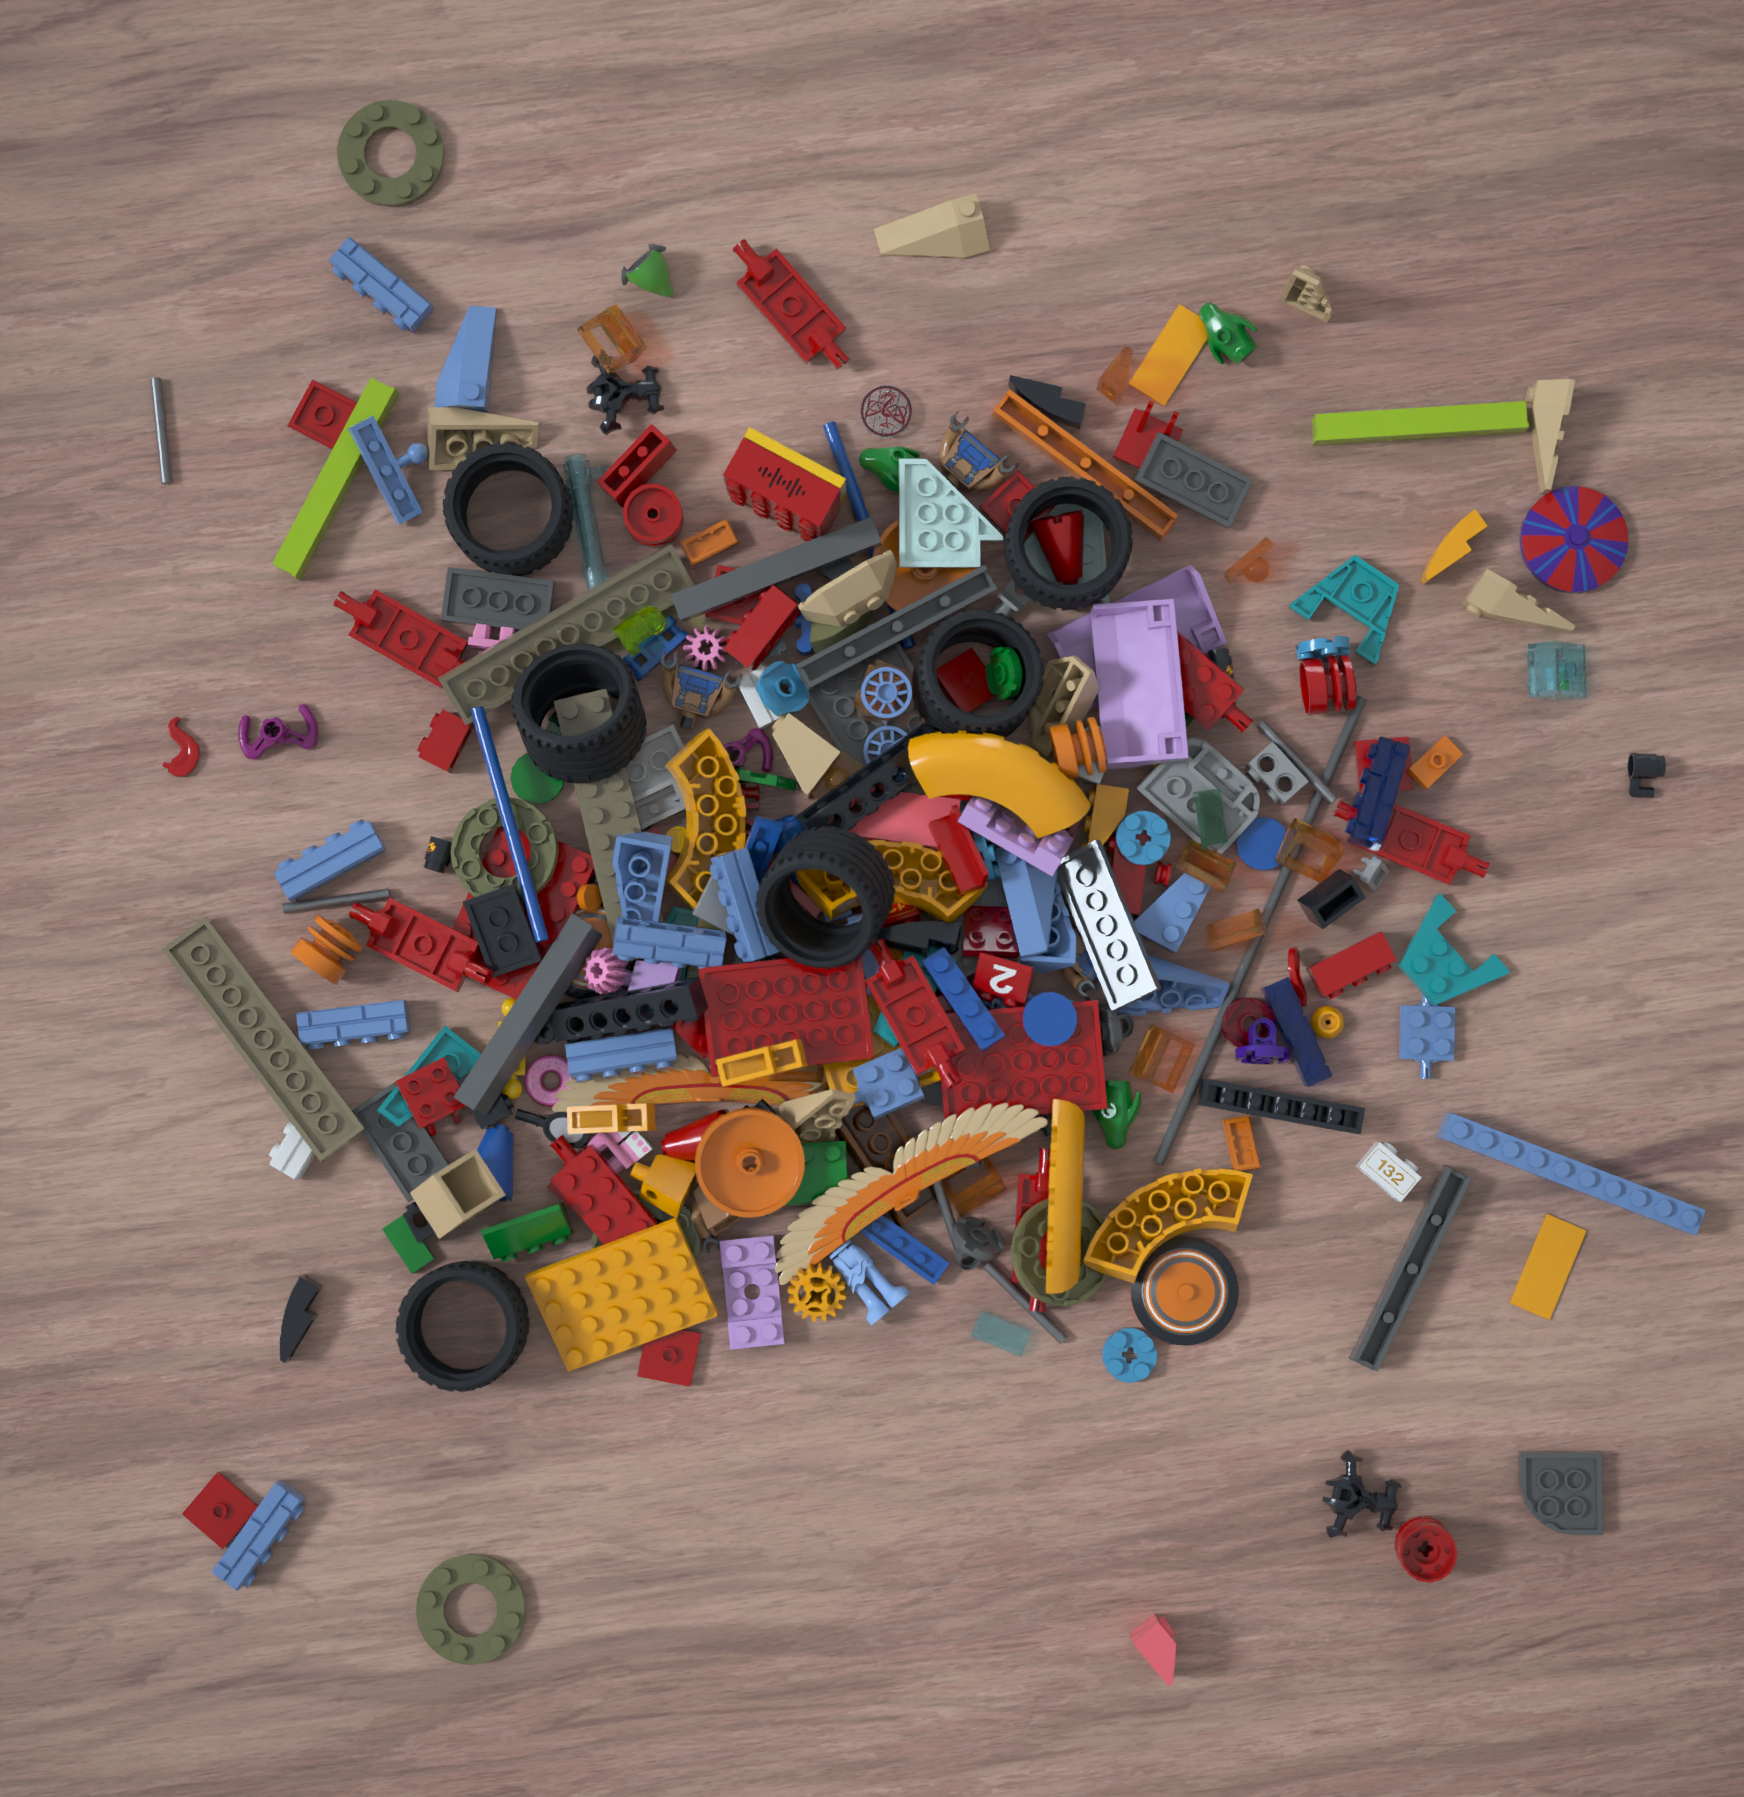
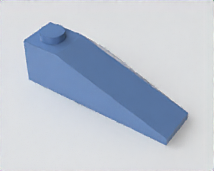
[435,306,497,413]
[612,832,673,922]
[995,847,1058,958]
[1019,878,1076,973]
[1115,954,1230,1016]

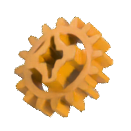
[787,1263,847,1322]

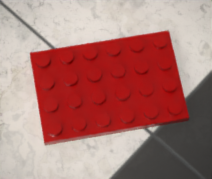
[452,826,595,1000]
[698,957,874,1078]
[941,1000,1107,1120]

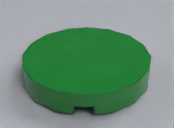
[985,647,1022,700]
[510,753,564,805]

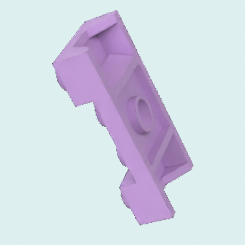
[958,796,1074,876]
[719,1235,785,1350]

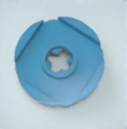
[1295,636,1350,661]
[756,661,811,716]
[1116,811,1171,865]
[973,831,1001,881]
[1102,1327,1157,1383]

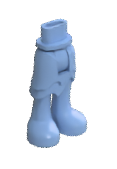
[829,1239,910,1326]

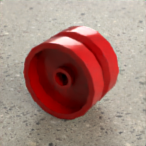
[623,483,684,548]

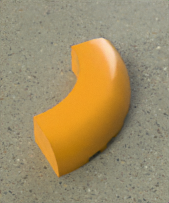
[665,728,746,911]
[908,730,1091,838]
[796,840,988,923]
[1046,1099,1085,1294]
[1084,1168,1253,1283]

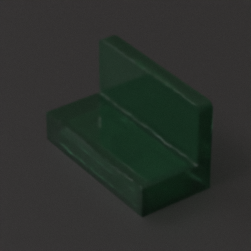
[1193,788,1228,850]

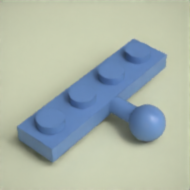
[348,416,428,525]

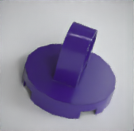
[1235,1018,1290,1065]

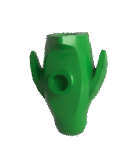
[1199,302,1258,365]
[859,447,920,493]
[1092,1080,1142,1149]

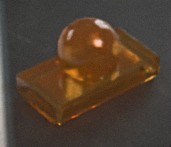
[1224,537,1273,583]
[811,751,864,800]

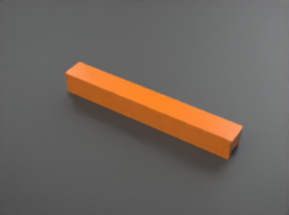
[991,389,1178,541]

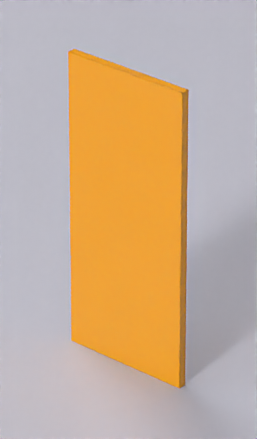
[1129,304,1207,406]
[1509,1214,1586,1320]

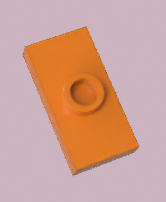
[679,518,739,567]
[1407,735,1463,790]
[1222,1115,1261,1172]

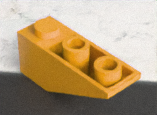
[1081,784,1129,847]

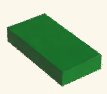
[382,1215,435,1274]

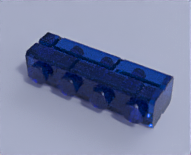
[1345,737,1411,851]
[1260,977,1332,1087]

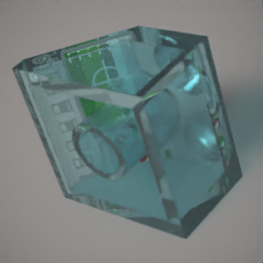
[1526,641,1586,699]

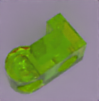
[612,606,666,657]

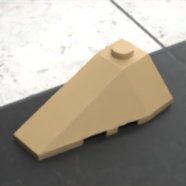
[874,193,990,259]
[1279,266,1333,323]
[1525,379,1575,495]
[427,407,539,470]
[1461,569,1575,634]
[775,1089,856,1143]

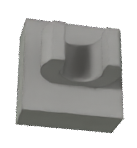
[1353,856,1390,892]

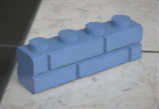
[329,237,434,333]
[274,819,387,902]
[710,847,779,962]
[613,917,726,968]
[296,1000,411,1050]
[565,1028,678,1083]
[212,1480,306,1591]

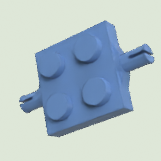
[1399,994,1455,1079]
[852,1048,933,1120]

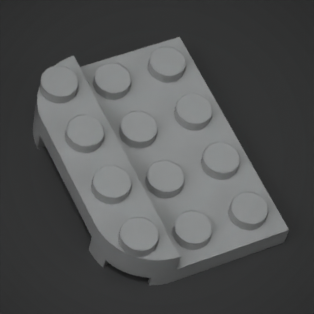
[626,724,686,831]
[1137,736,1260,860]

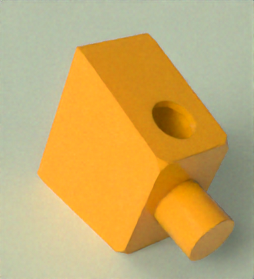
[630,1154,697,1218]

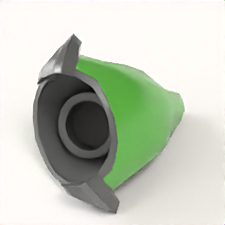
[621,244,674,297]

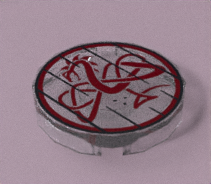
[860,385,912,439]

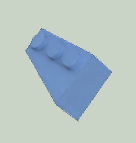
[1134,868,1213,954]

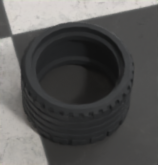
[443,442,574,576]
[1005,476,1133,611]
[911,609,1044,739]
[511,643,647,784]
[755,826,895,969]
[396,1261,529,1392]

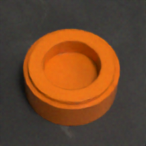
[577,884,602,911]

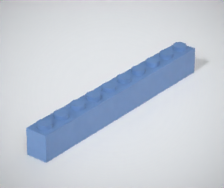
[1436,1112,1706,1236]

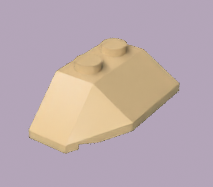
[797,550,898,627]
[1029,655,1099,758]

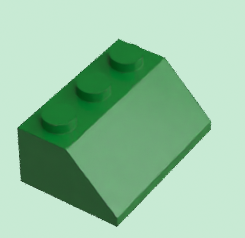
[784,1141,847,1206]
[481,1202,574,1262]

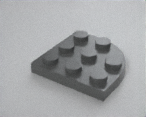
[1518,1452,1603,1535]

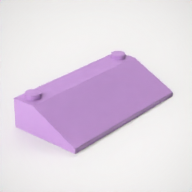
[1046,565,1227,709]
[1090,599,1189,769]

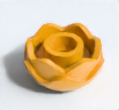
[1310,1006,1344,1039]

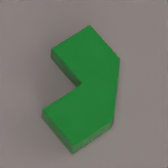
[735,769,797,791]

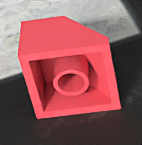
[1129,1614,1176,1687]

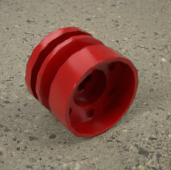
[1299,654,1357,716]
[1394,1516,1458,1583]

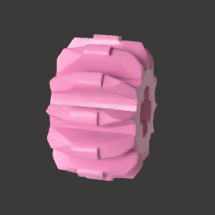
[683,626,728,672]
[582,948,629,994]

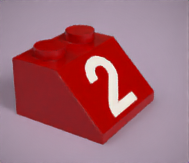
[973,952,1035,1008]

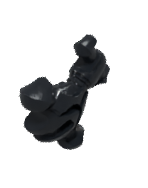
[586,352,664,436]
[1322,1450,1401,1538]

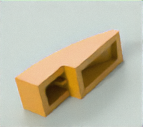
[1421,509,1487,584]
[716,1040,808,1087]
[567,1103,656,1134]

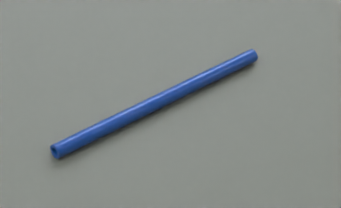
[823,421,916,650]
[471,706,549,943]

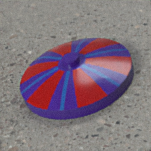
[1520,486,1628,593]

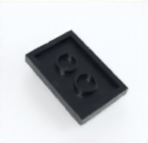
[463,883,543,978]

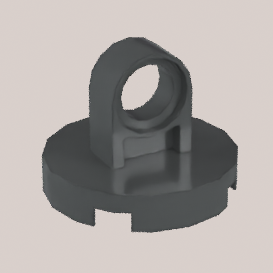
[1098,1003,1134,1057]
[951,1217,1005,1270]

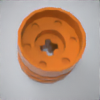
[1048,717,1107,780]
[290,914,364,985]

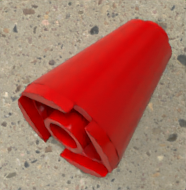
[1031,510,1084,585]
[661,1108,730,1161]

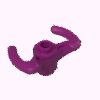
[238,704,318,760]
[723,728,773,772]

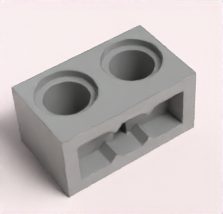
[1246,741,1309,805]

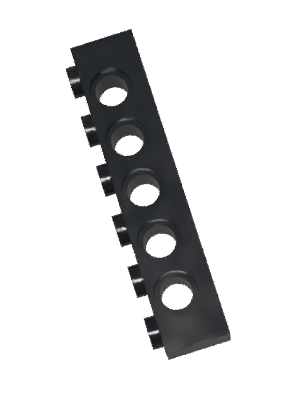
[795,723,936,831]
[549,977,708,1044]
[1197,1078,1365,1135]

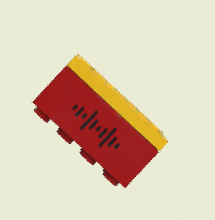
[723,427,847,542]

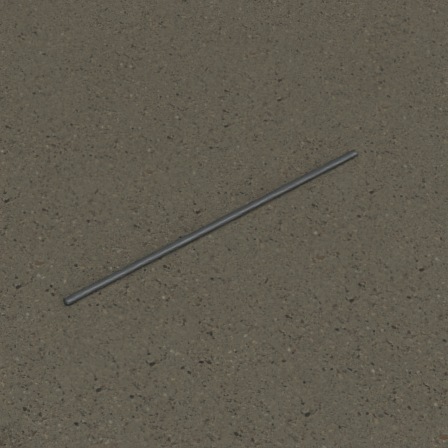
[1154,695,1367,1165]

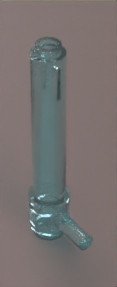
[563,454,612,591]

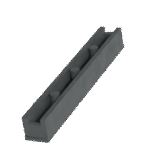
[671,517,882,622]
[794,565,998,690]
[454,914,602,1116]
[1349,1165,1472,1372]

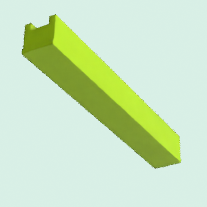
[272,378,399,581]
[1312,401,1529,446]

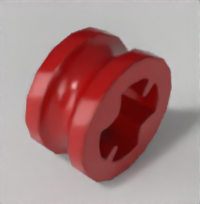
[1154,861,1172,887]

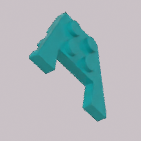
[1288,555,1399,666]
[1397,893,1510,1006]

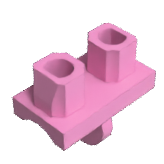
[468,623,516,654]

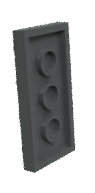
[1134,432,1253,529]
[441,567,555,631]
[352,1082,450,1202]

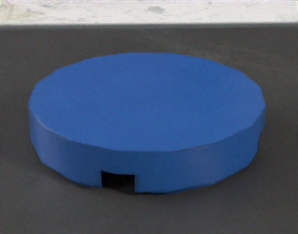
[1236,817,1290,871]
[1022,992,1077,1046]

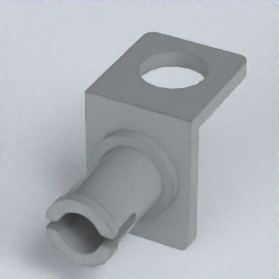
[993,579,1030,617]

